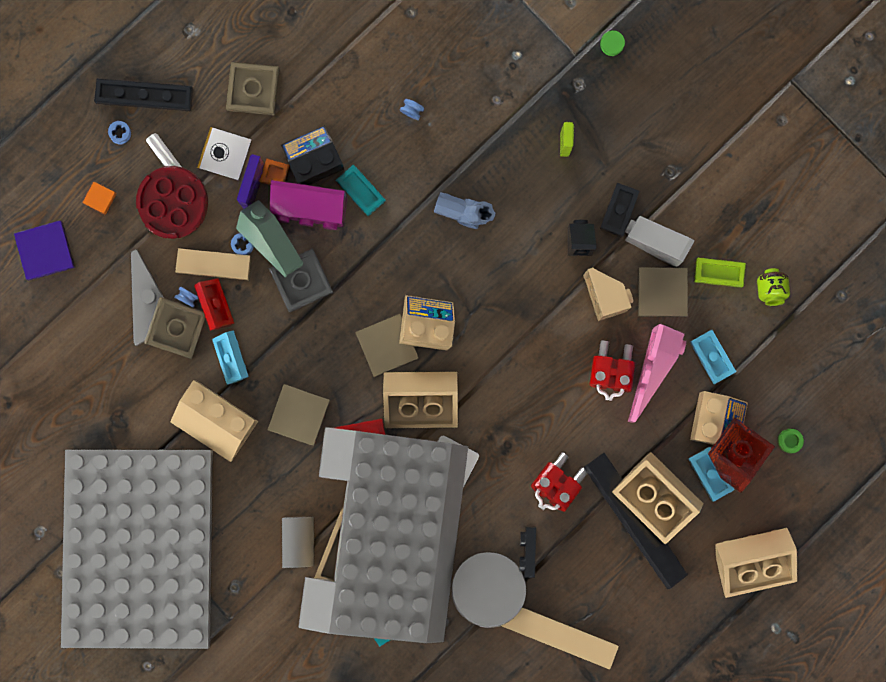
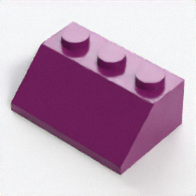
[270,180,348,230]

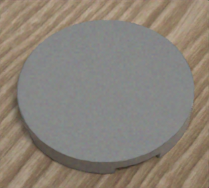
[452,552,526,628]

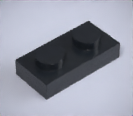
[600,183,640,237]
[519,526,536,578]

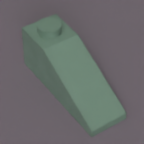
[236,200,303,277]

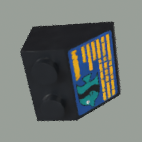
[281,125,344,185]

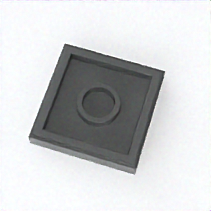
[269,248,333,313]

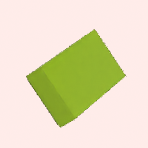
[560,122,574,157]
[694,258,746,288]

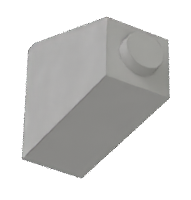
[625,216,695,268]

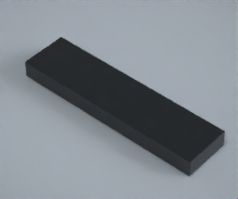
[94,78,193,111]

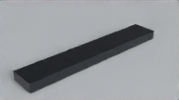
[584,453,688,590]

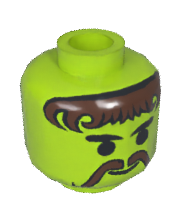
[757,268,790,306]

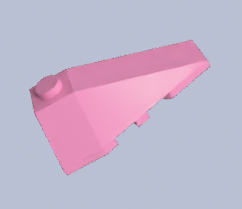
[628,324,686,423]

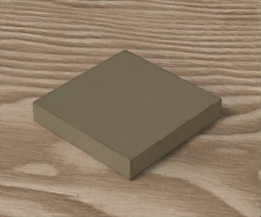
[226,62,279,115]
[638,267,688,317]
[144,297,205,359]
[355,314,419,377]
[268,384,330,446]

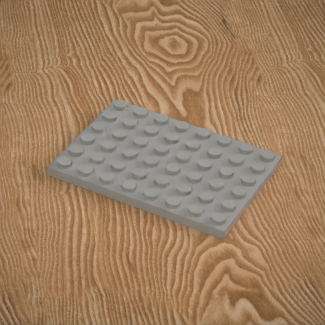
[61,450,213,649]

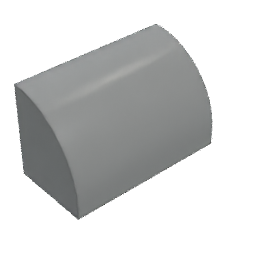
[282,517,314,568]

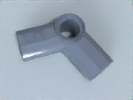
[434,192,496,229]

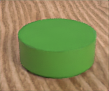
[600,31,625,56]
[778,429,804,453]

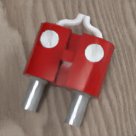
[589,341,636,401]
[531,452,587,512]

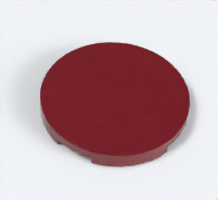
[136,166,208,239]

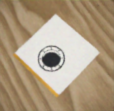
[197,127,251,180]

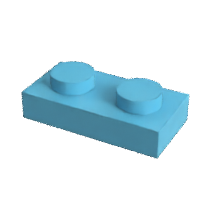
[690,330,736,384]
[212,331,249,385]
[688,447,735,502]

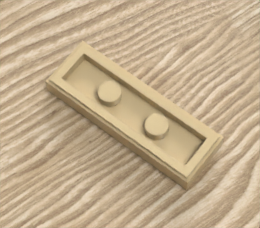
[175,248,251,281]

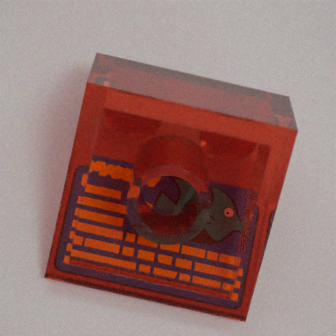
[708,417,775,493]

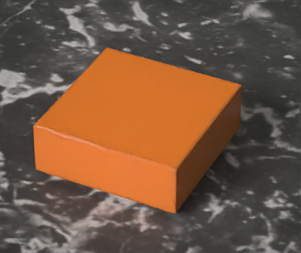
[260,159,290,186]
[83,182,117,215]

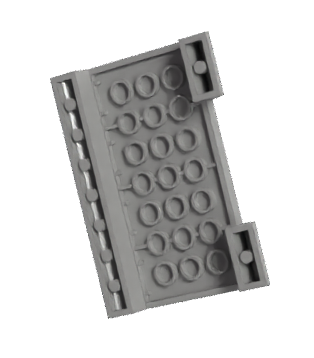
[298,427,468,643]

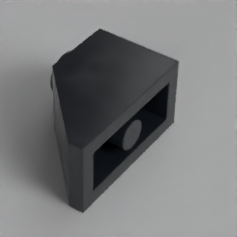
[568,220,596,256]

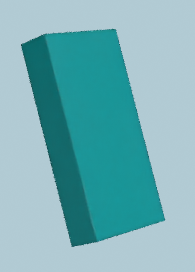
[336,164,386,216]

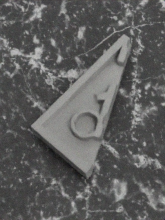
[131,249,164,346]

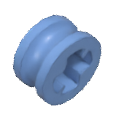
[400,99,424,120]
[108,121,131,144]
[231,233,254,255]
[175,287,199,308]

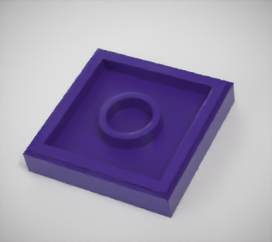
[237,154,265,209]
[14,220,75,281]

